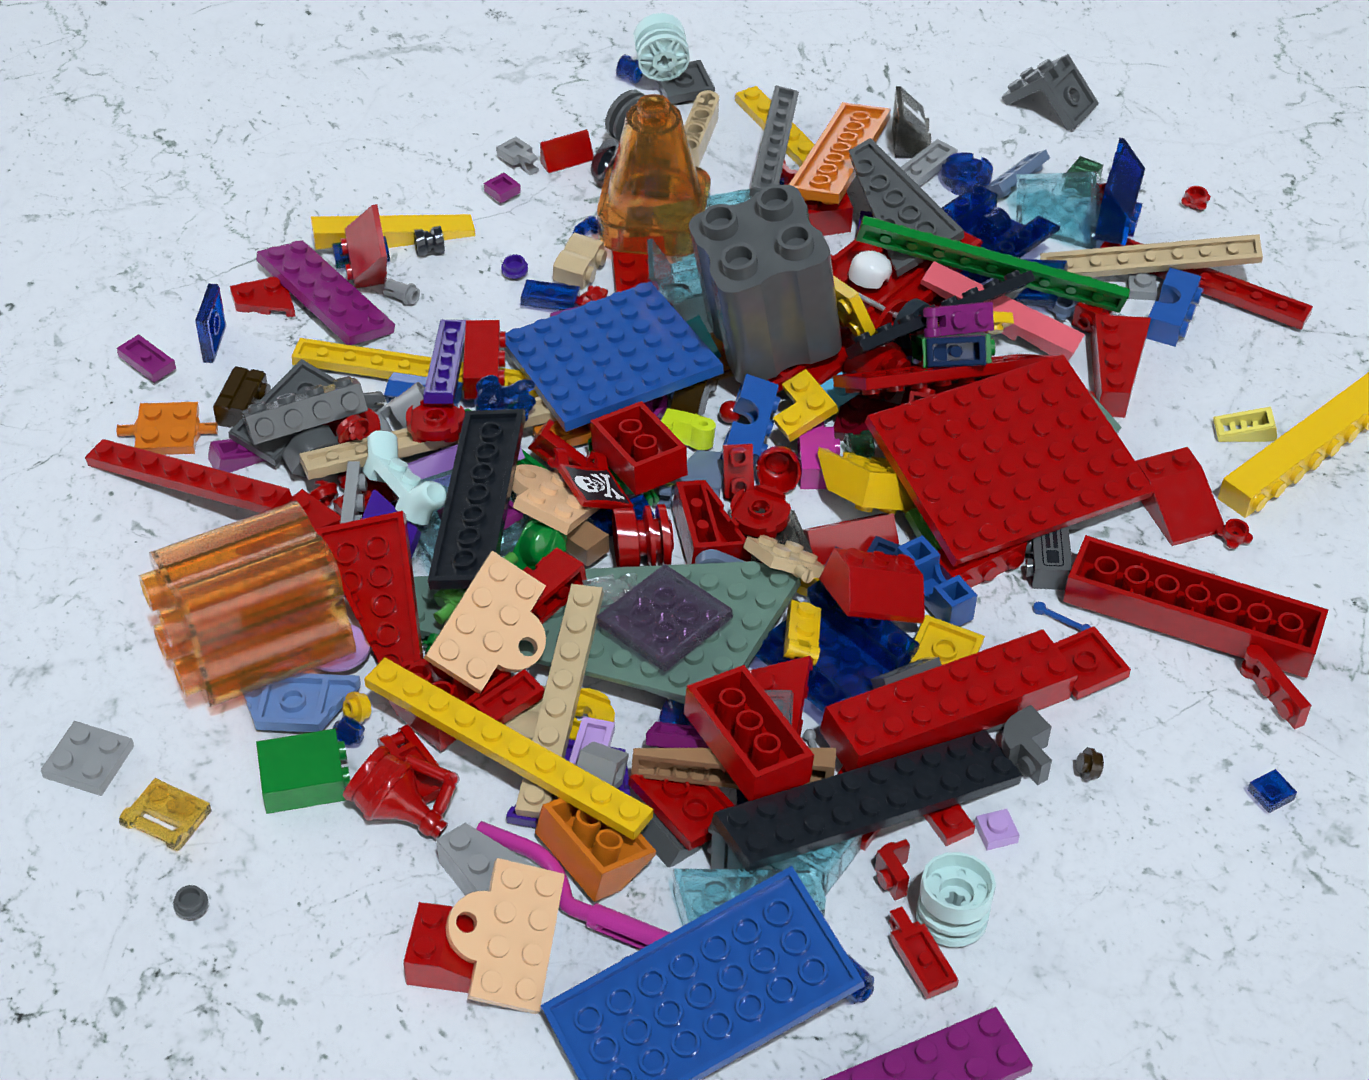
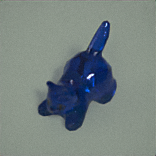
[462,375,536,425]

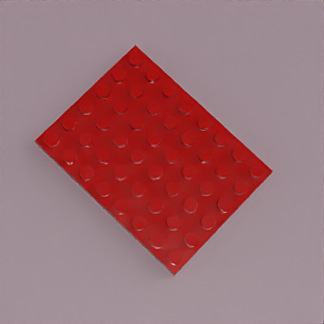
[865,354,1155,567]

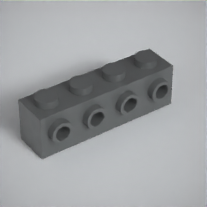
[241,376,368,445]

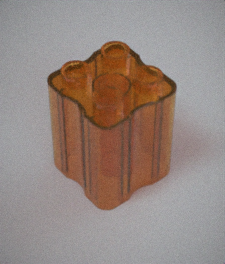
[138,501,356,708]

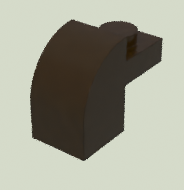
[670,377,719,415]

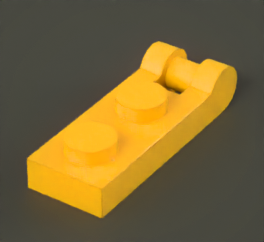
[783,599,821,666]

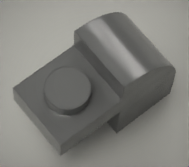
[282,424,339,479]
[1000,705,1052,786]

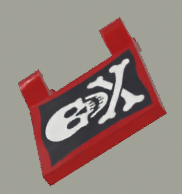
[547,448,633,509]

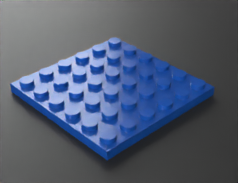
[504,281,724,432]

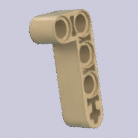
[653,90,719,170]

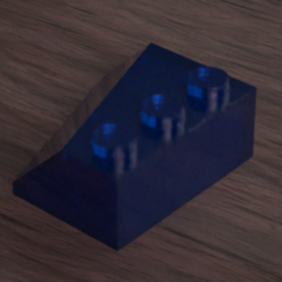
[1094,138,1146,245]

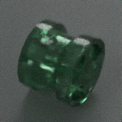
[844,429,875,459]

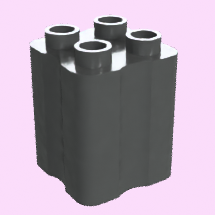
[689,185,842,383]

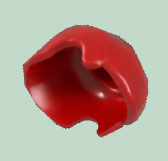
[756,446,801,494]

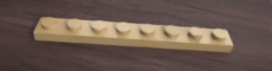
[1040,234,1263,277]
[515,584,604,818]

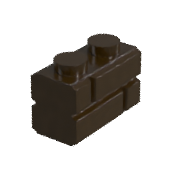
[213,366,271,428]

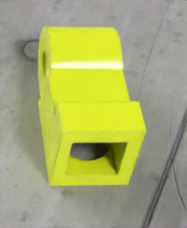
[661,408,716,450]

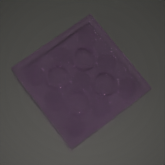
[596,564,733,672]

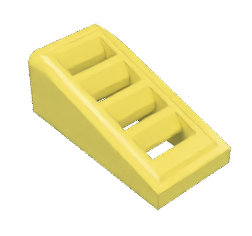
[1213,406,1277,442]

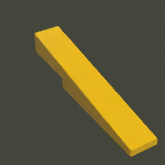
[310,214,476,250]

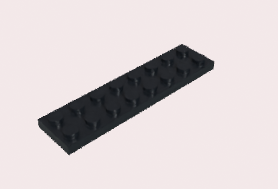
[427,409,526,590]

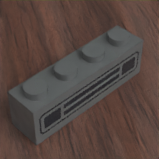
[1025,526,1072,590]

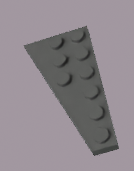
[849,138,964,277]

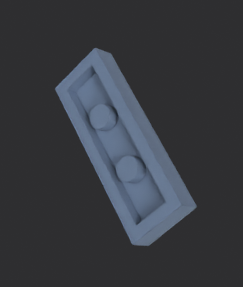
[981,149,1050,199]

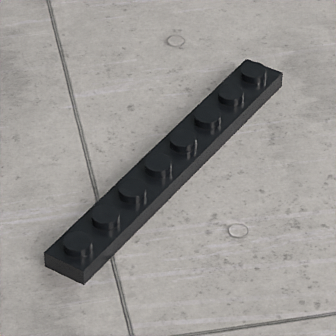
[845,270,1035,359]

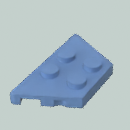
[237,670,361,732]

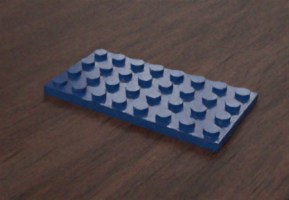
[540,866,865,1080]

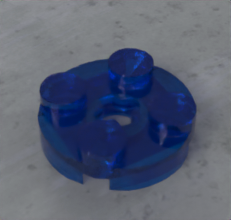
[941,152,993,195]

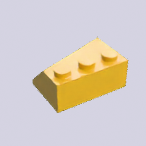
[817,447,916,514]

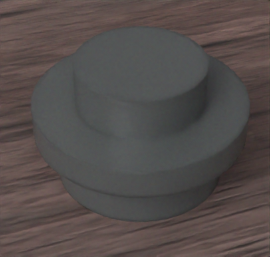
[173,885,209,919]

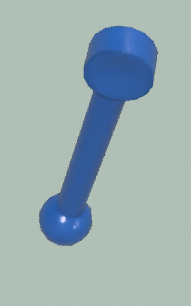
[1033,602,1091,632]

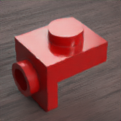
[875,839,910,901]

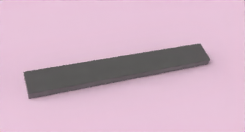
[749,85,799,197]

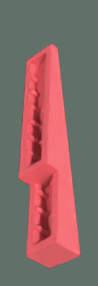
[920,261,1085,361]

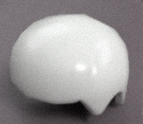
[848,251,892,289]

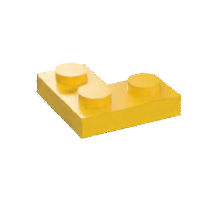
[773,369,839,442]

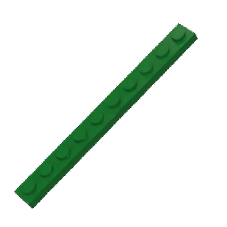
[856,216,1130,313]

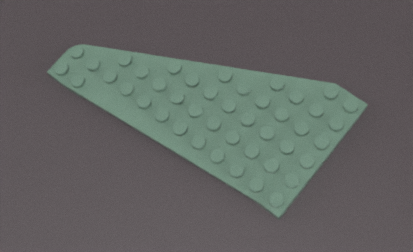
[414,561,801,704]

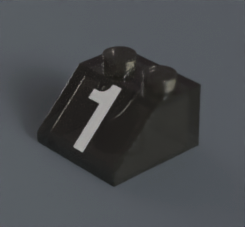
[891,86,931,159]

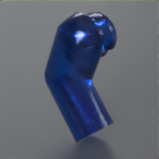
[572,216,602,235]

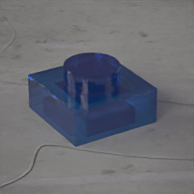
[1247,769,1297,813]

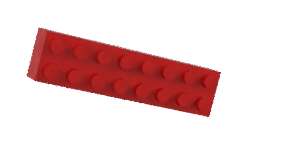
[1063,535,1329,678]
[819,629,1078,771]

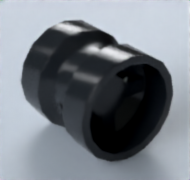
[414,226,445,256]

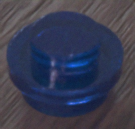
[333,716,365,746]

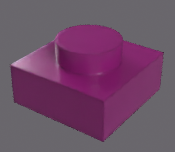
[484,172,521,203]

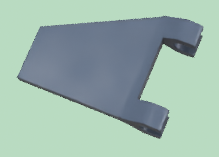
[659,450,723,508]

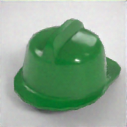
[512,518,567,570]

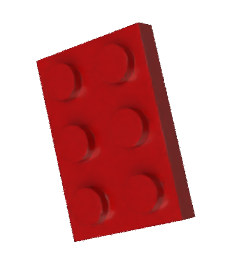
[628,774,735,851]

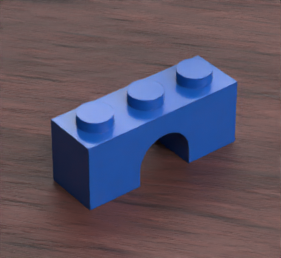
[1146,268,1204,347]
[719,374,780,468]
[897,535,977,626]

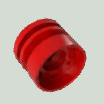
[612,504,674,567]

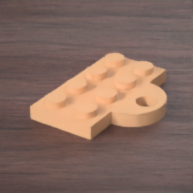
[512,464,600,535]
[423,551,546,694]
[446,858,565,1014]

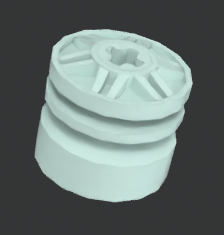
[634,13,690,81]
[915,852,996,947]

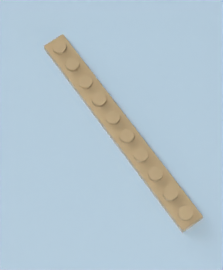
[299,397,556,480]

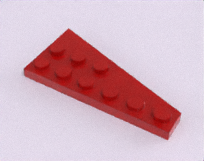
[313,511,424,666]

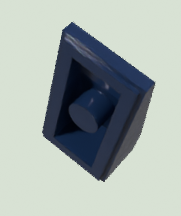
[927,335,987,367]

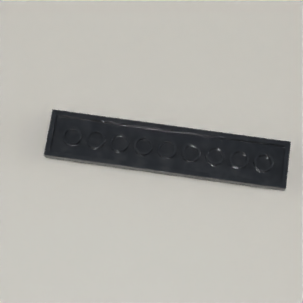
[711,730,1023,872]

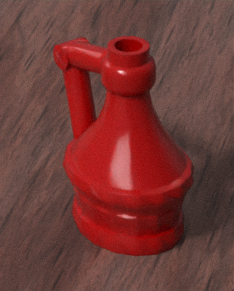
[343,745,460,840]

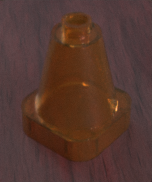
[597,94,711,257]

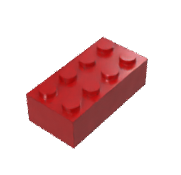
[684,665,814,801]

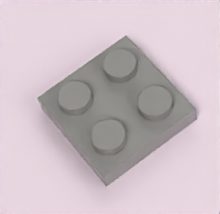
[41,720,134,796]

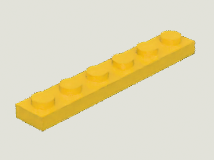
[735,86,815,167]

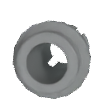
[383,278,420,305]

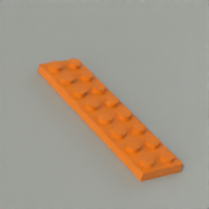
[789,102,891,205]

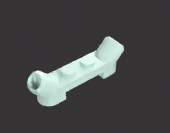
[362,430,447,525]

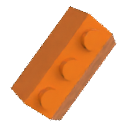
[535,798,657,902]

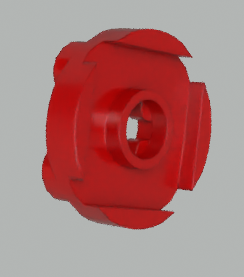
[406,399,465,443]
[730,485,791,538]

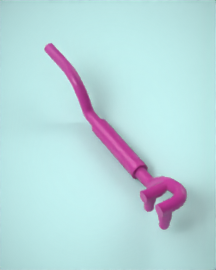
[476,821,670,949]

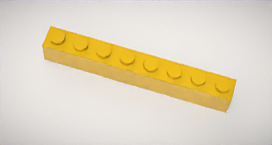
[1218,372,1369,518]

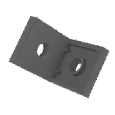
[1002,54,1099,131]

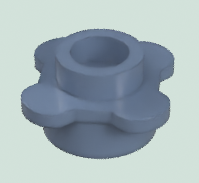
[1047,296,1076,320]

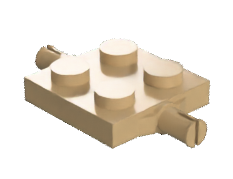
[743,535,825,583]

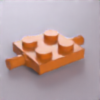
[116,402,218,455]

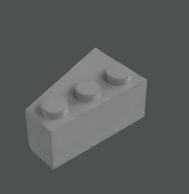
[436,823,537,896]

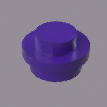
[501,254,528,279]

